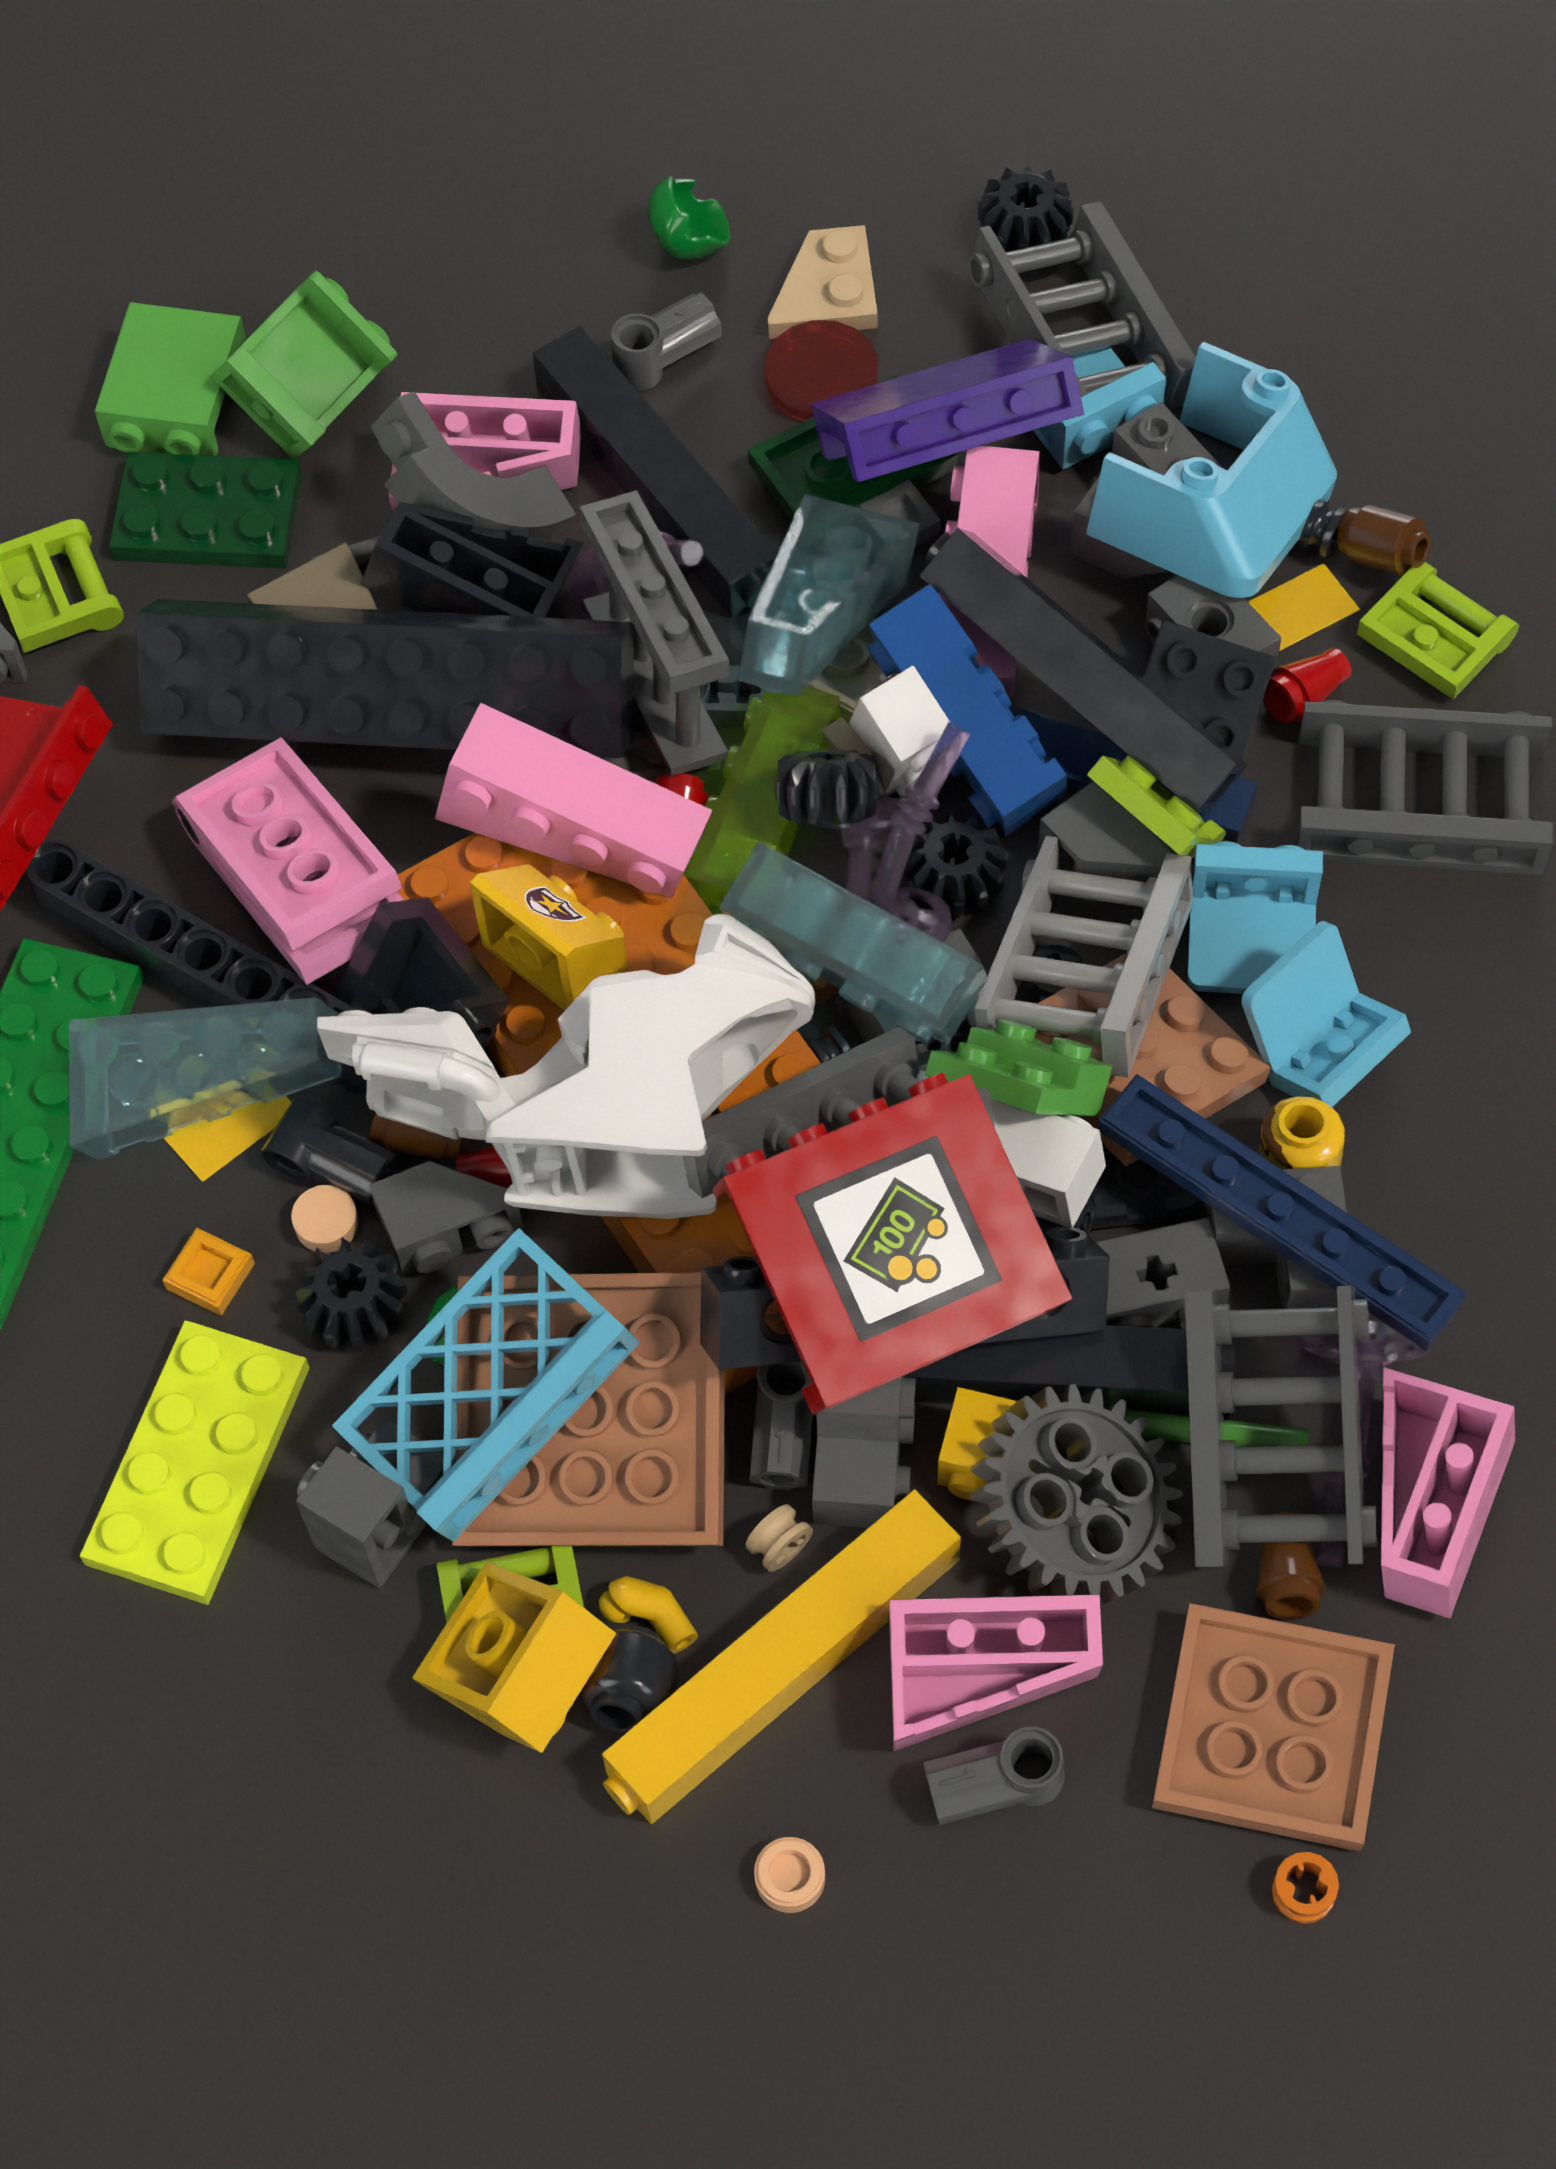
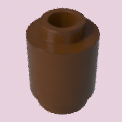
[1337,505,1431,576]

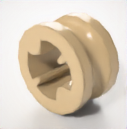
[745,1504,813,1572]

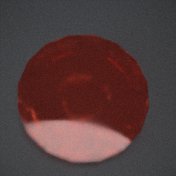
[765,320,878,421]

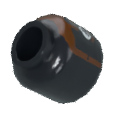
[580,1626,679,1734]

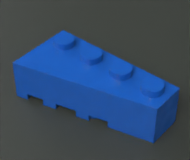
[867,583,1067,837]

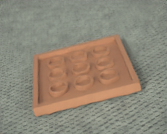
[452,1272,725,1547]

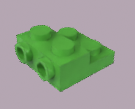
[925,1019,1113,1116]

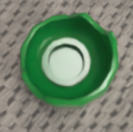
[647,176,731,261]

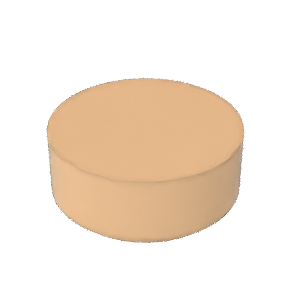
[291,1185,359,1253]
[754,1837,825,1913]

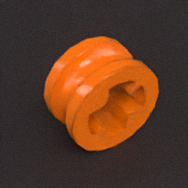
[1272,1852,1339,1924]

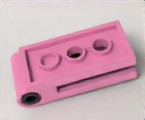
[172,737,404,985]

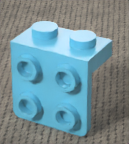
[1033,347,1166,469]
[1187,841,1323,994]
[1242,921,1411,1107]

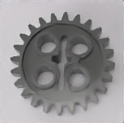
[970,1384,1182,1604]

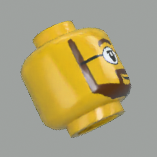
[1258,1096,1345,1170]

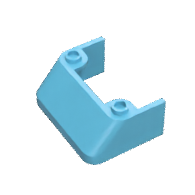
[1086,342,1337,598]

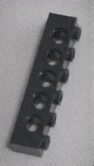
[700,1227,1110,1370]

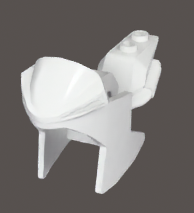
[317,914,815,1219]

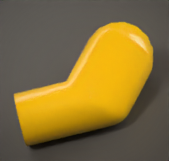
[599,1576,698,1654]

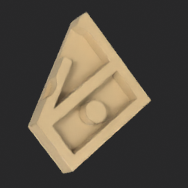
[768,225,878,339]

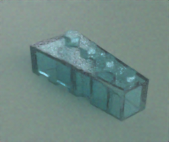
[738,494,919,696]
[719,841,987,1044]
[69,997,341,1160]

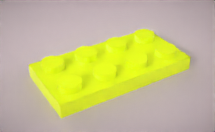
[80,1320,310,1605]

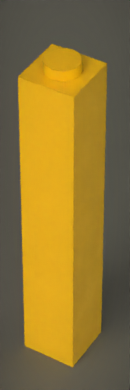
[602,1489,961,1825]

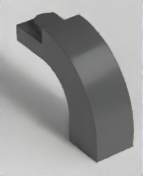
[370,391,576,541]

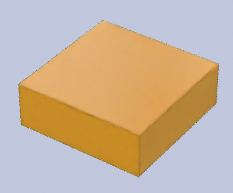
[163,1228,255,1316]

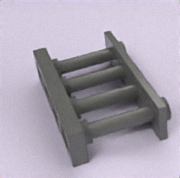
[968,201,1196,410]
[579,490,729,777]
[1295,700,1553,875]
[683,1026,995,1199]
[1185,1286,1378,1567]

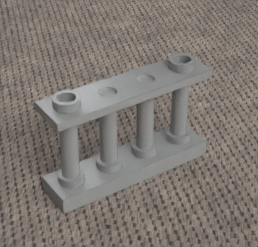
[968,836,1193,1078]

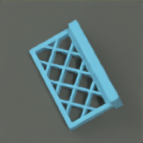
[332,1228,641,1542]

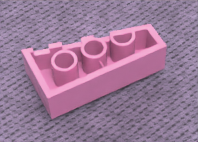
[938,446,1039,698]
[435,703,712,898]

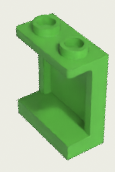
[210,271,398,460]
[95,302,246,456]

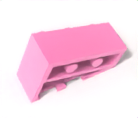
[389,392,582,512]
[1381,1367,1515,1619]
[889,1595,1103,1752]

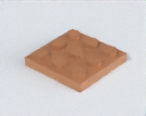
[1034,953,1271,1167]
[1152,1603,1395,1852]

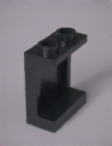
[334,897,510,1050]

